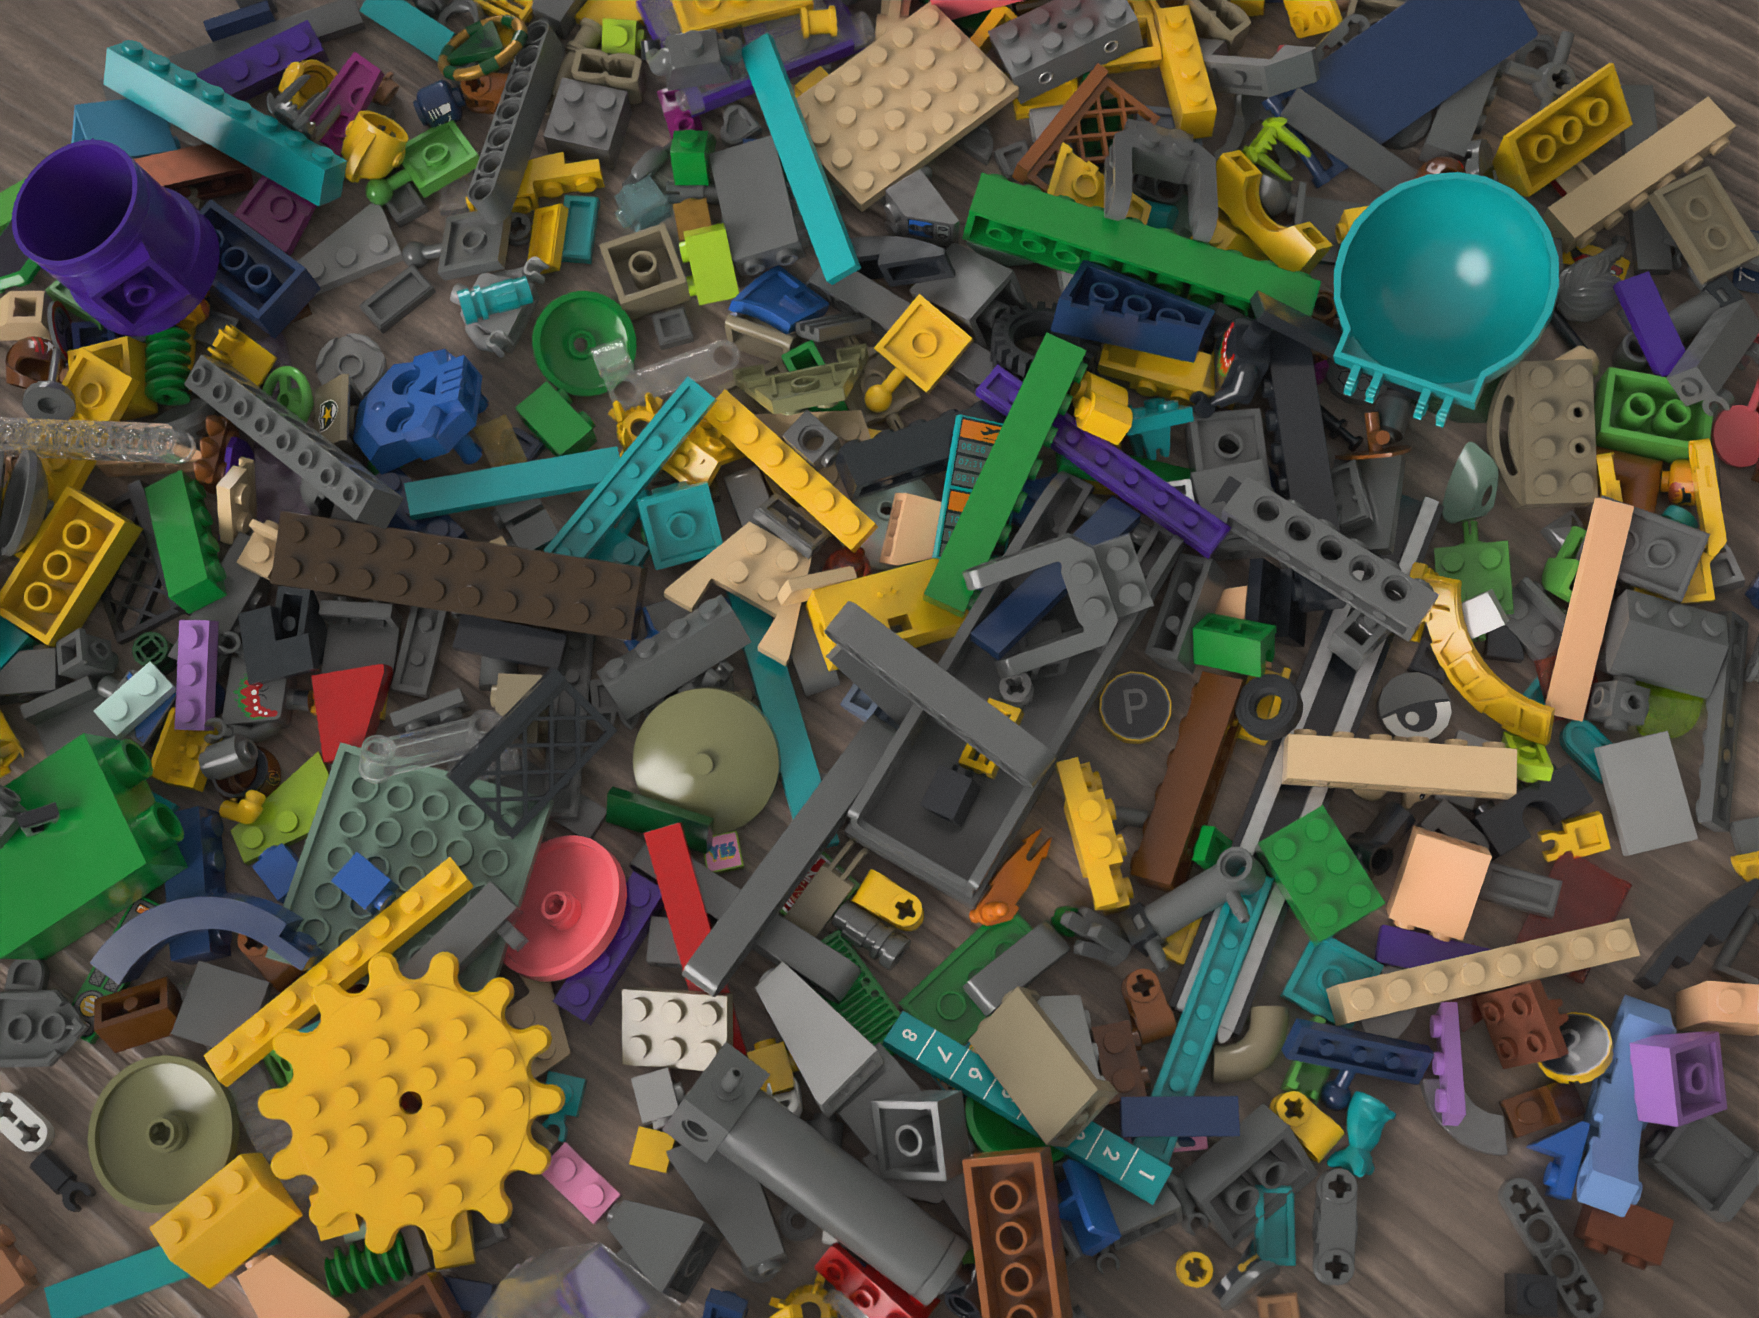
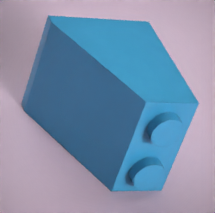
[71,99,181,159]

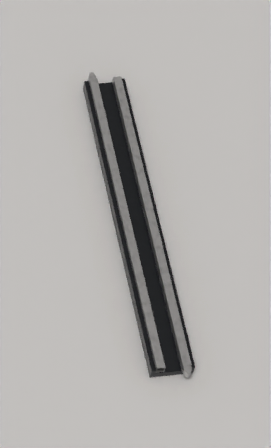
[1168,494,1444,1044]

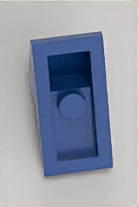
[1526,1121,1590,1200]

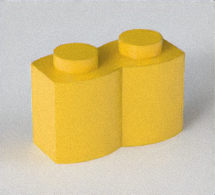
[1070,371,1133,445]

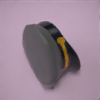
[1212,1239,1280,1311]

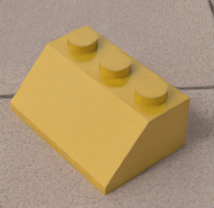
[150,1152,303,1289]

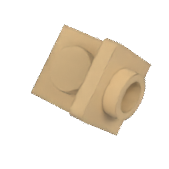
[236,519,279,581]

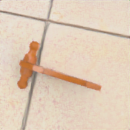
[969,828,1052,926]

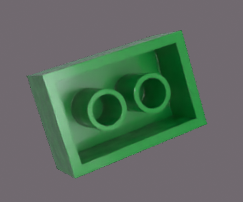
[1254,805,1386,947]

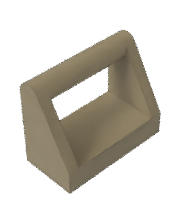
[725,312,805,367]

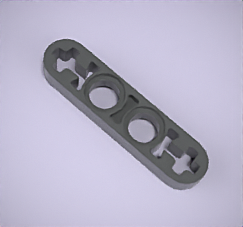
[1498,1178,1603,1318]

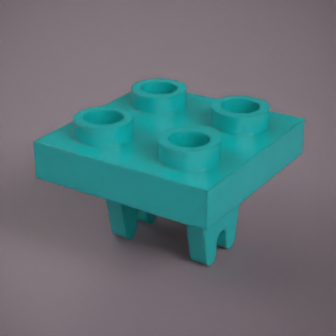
[1126,397,1194,460]

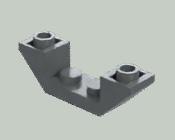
[1198,38,1320,97]

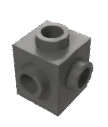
[1587,676,1650,731]

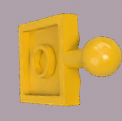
[864,294,974,413]

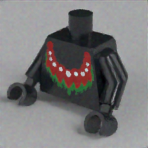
[1189,317,1271,418]

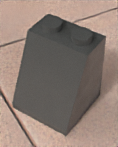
[909,242,1027,352]

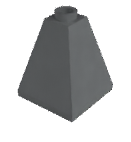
[607,1199,724,1304]

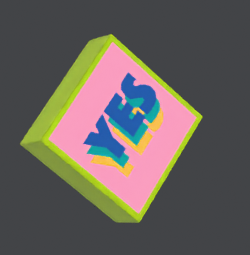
[703,830,745,874]

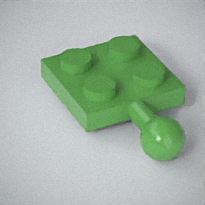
[365,120,480,205]

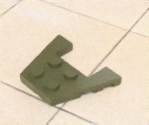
[732,343,869,415]

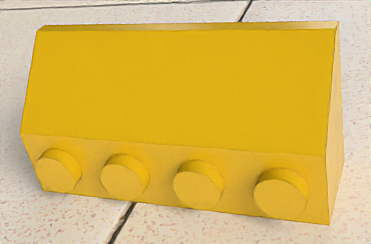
[1492,63,1633,197]

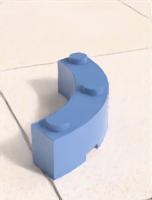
[1576,995,1676,1218]

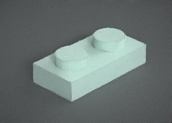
[94,662,176,740]

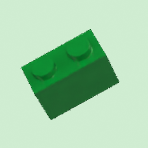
[515,381,597,457]

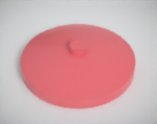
[503,835,627,982]

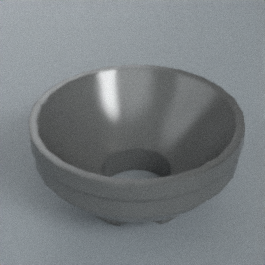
[151,397,216,443]

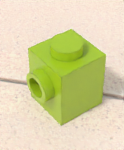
[602,18,646,59]

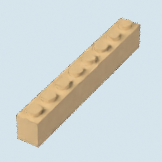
[1326,918,1640,1026]

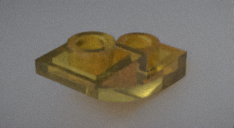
[473,414,528,468]

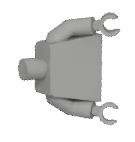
[450,257,549,358]

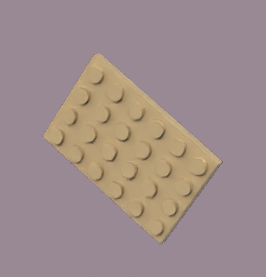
[796,2,1019,212]

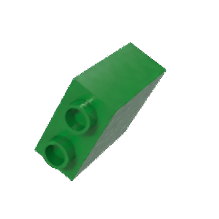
[0,733,188,960]

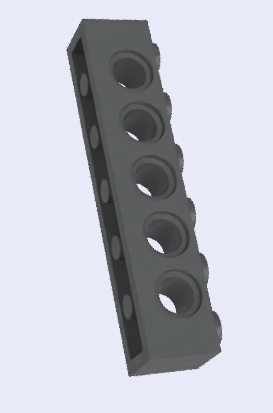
[1221,476,1439,642]

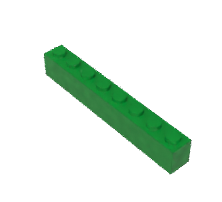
[923,332,1088,618]

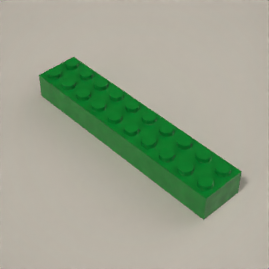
[962,173,1321,330]

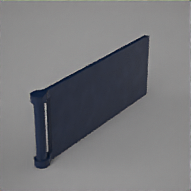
[1261,0,1538,189]

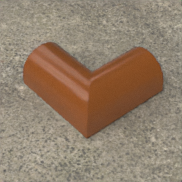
[1596,446,1664,514]

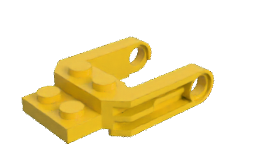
[1596,438,1727,605]

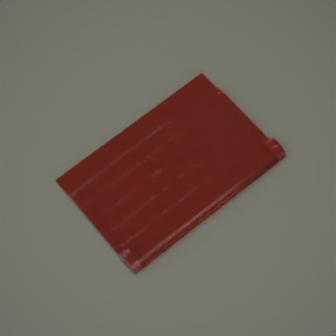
[1514,851,1632,984]

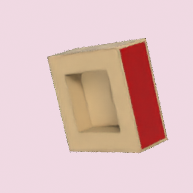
[1550,161,1594,197]

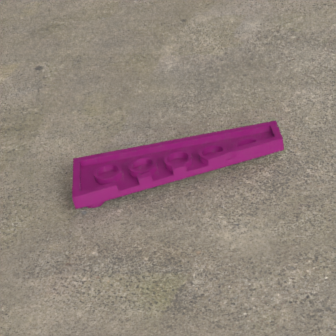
[233,51,385,256]

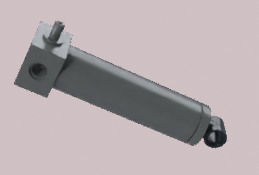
[662,1042,982,1318]

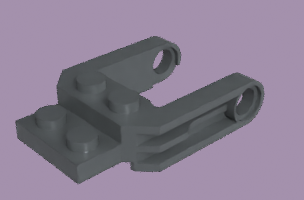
[1104,119,1218,243]
[962,533,1154,679]

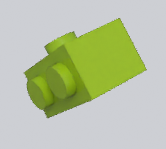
[678,223,739,305]

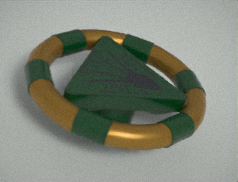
[438,15,528,82]

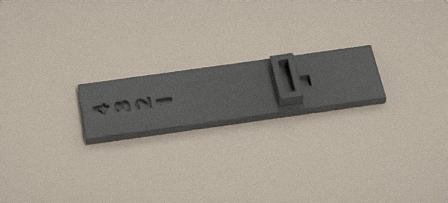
[1279,88,1417,192]

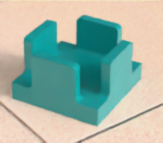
[636,481,723,570]

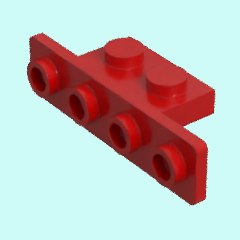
[815,1242,941,1318]

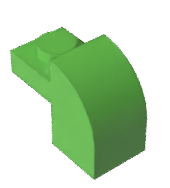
[1542,526,1587,603]

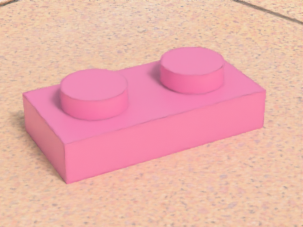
[542,1142,622,1225]

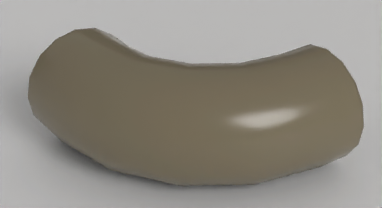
[1211,1006,1289,1084]

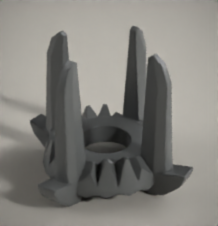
[266,74,341,147]

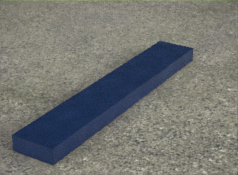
[970,496,1141,660]

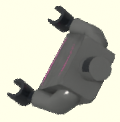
[640,24,746,91]

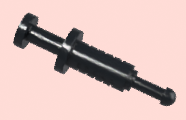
[1320,404,1364,452]

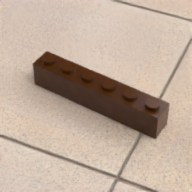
[1130,671,1246,893]

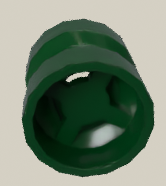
[132,632,177,675]

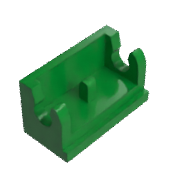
[1193,613,1276,678]

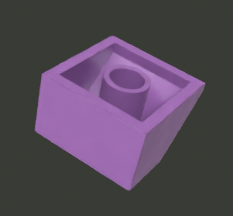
[1630,1031,1727,1127]

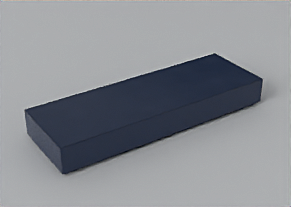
[1120,1096,1240,1138]

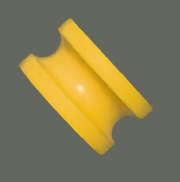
[1175,1251,1213,1288]

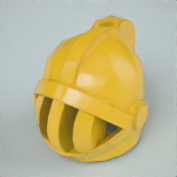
[341,111,409,183]

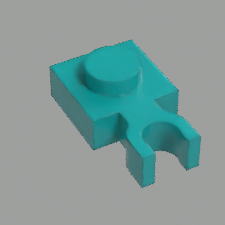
[542,1071,588,1143]

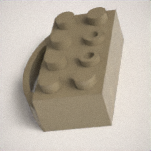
[1486,359,1598,509]

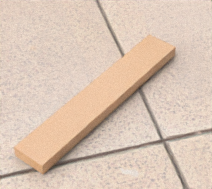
[1545,498,1634,722]

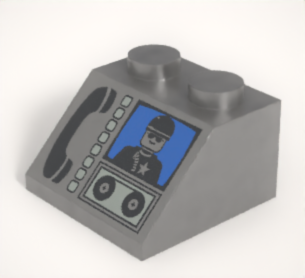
[884,169,959,251]

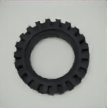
[990,301,1102,392]

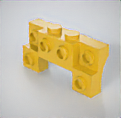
[1097,339,1235,410]
[1055,757,1134,916]

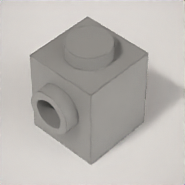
[631,1067,686,1130]

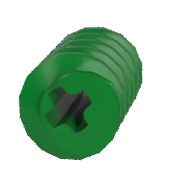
[144,327,191,406]
[324,1230,413,1298]

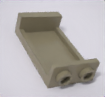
[968,986,1118,1148]

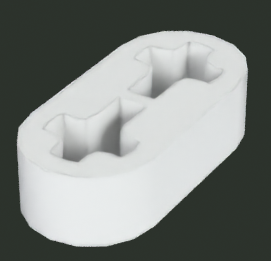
[0,1092,55,1152]

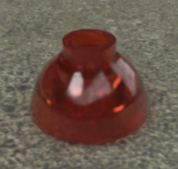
[822,546,872,578]

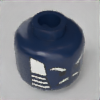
[413,80,466,128]

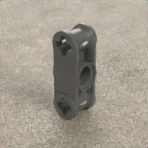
[1312,1168,1358,1286]

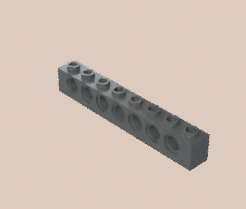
[184,354,403,529]

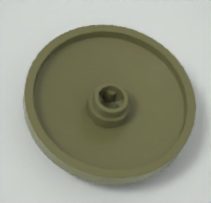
[633,687,781,835]
[88,1055,239,1213]

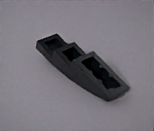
[1632,878,1759,990]

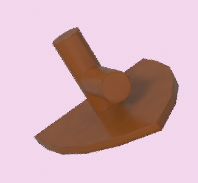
[1335,411,1412,460]

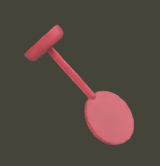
[1711,334,1759,468]

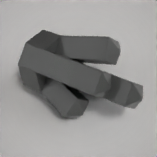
[1060,906,1132,967]

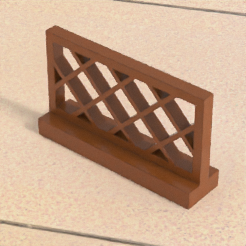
[1012,63,1160,193]

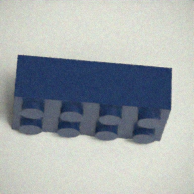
[200,199,321,339]

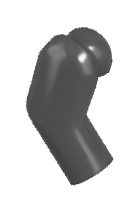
[1112,806,1148,835]

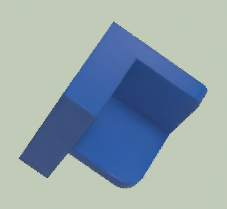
[1057,1159,1122,1256]

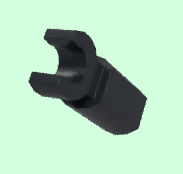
[29,1149,97,1212]

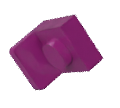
[657,88,703,139]

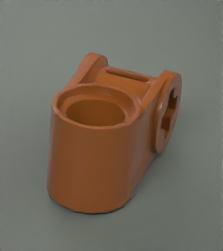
[460,72,509,115]
[237,933,307,993]
[1121,968,1177,1046]

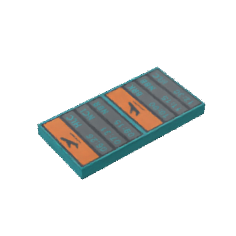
[932,414,1013,559]

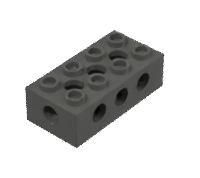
[1184,408,1272,561]

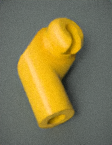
[219,790,266,824]

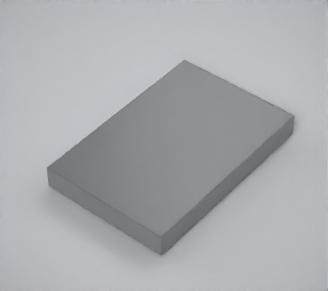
[1594,731,1698,856]

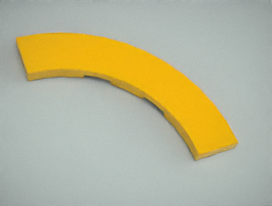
[1422,573,1555,746]

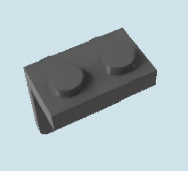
[319,596,402,684]

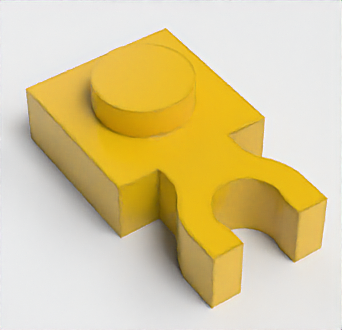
[1537,811,1611,862]

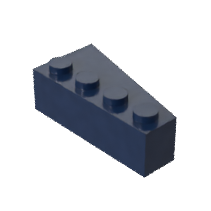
[1051,259,1215,363]

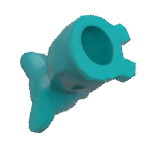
[1327,1091,1397,1178]

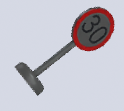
[22,300,76,424]

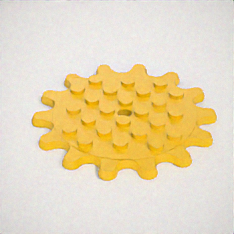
[258,952,566,1254]

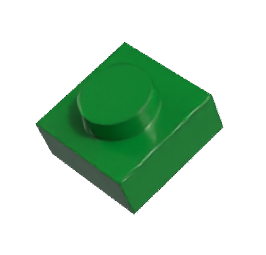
[1192,825,1233,870]

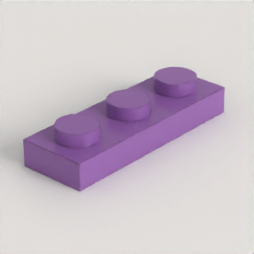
[175,620,219,731]
[1430,1002,1466,1126]

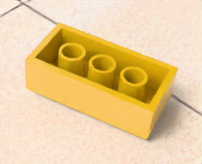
[0,486,143,647]

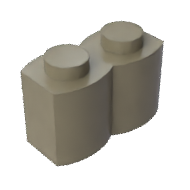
[1183,0,1251,56]
[571,49,647,104]

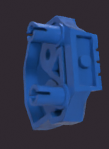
[353,349,489,475]

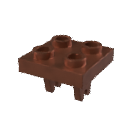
[1475,979,1569,1069]

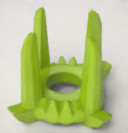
[1242,117,1311,182]

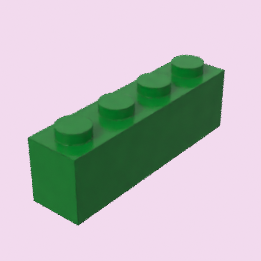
[144,470,227,614]

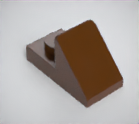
[1499,1081,1586,1138]

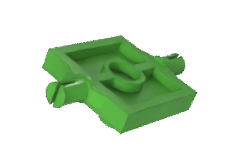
[1434,521,1514,642]

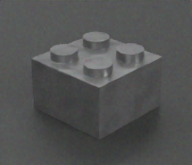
[543,77,632,170]

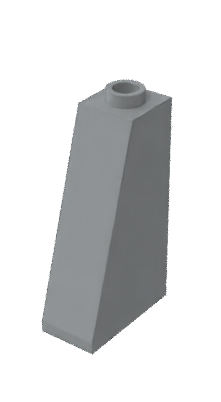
[755,961,883,1118]

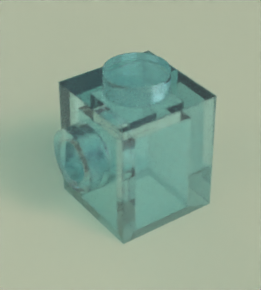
[615,175,671,233]

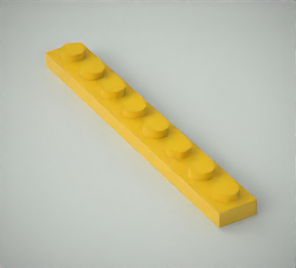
[204,857,474,1087]

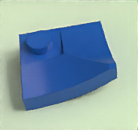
[729,265,830,335]

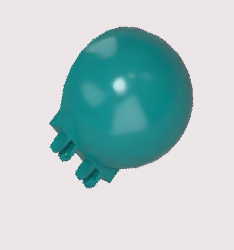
[1333,172,1560,428]

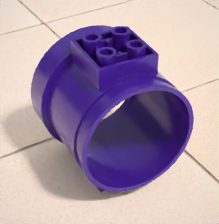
[12,138,220,337]

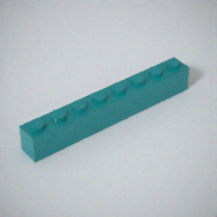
[103,40,347,207]

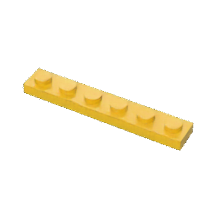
[704,389,878,553]

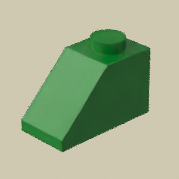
[670,129,716,185]

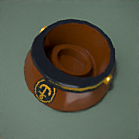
[212,746,281,803]

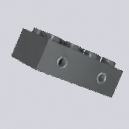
[988,0,1144,104]

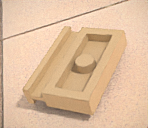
[216,457,257,545]

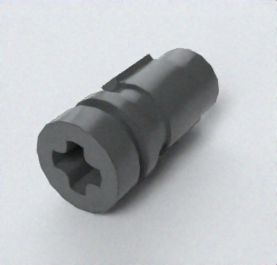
[831,900,911,971]

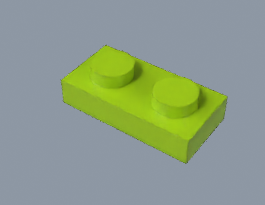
[1501,731,1554,783]

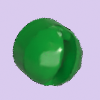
[1050,905,1079,937]

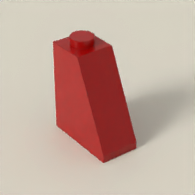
[311,663,393,764]

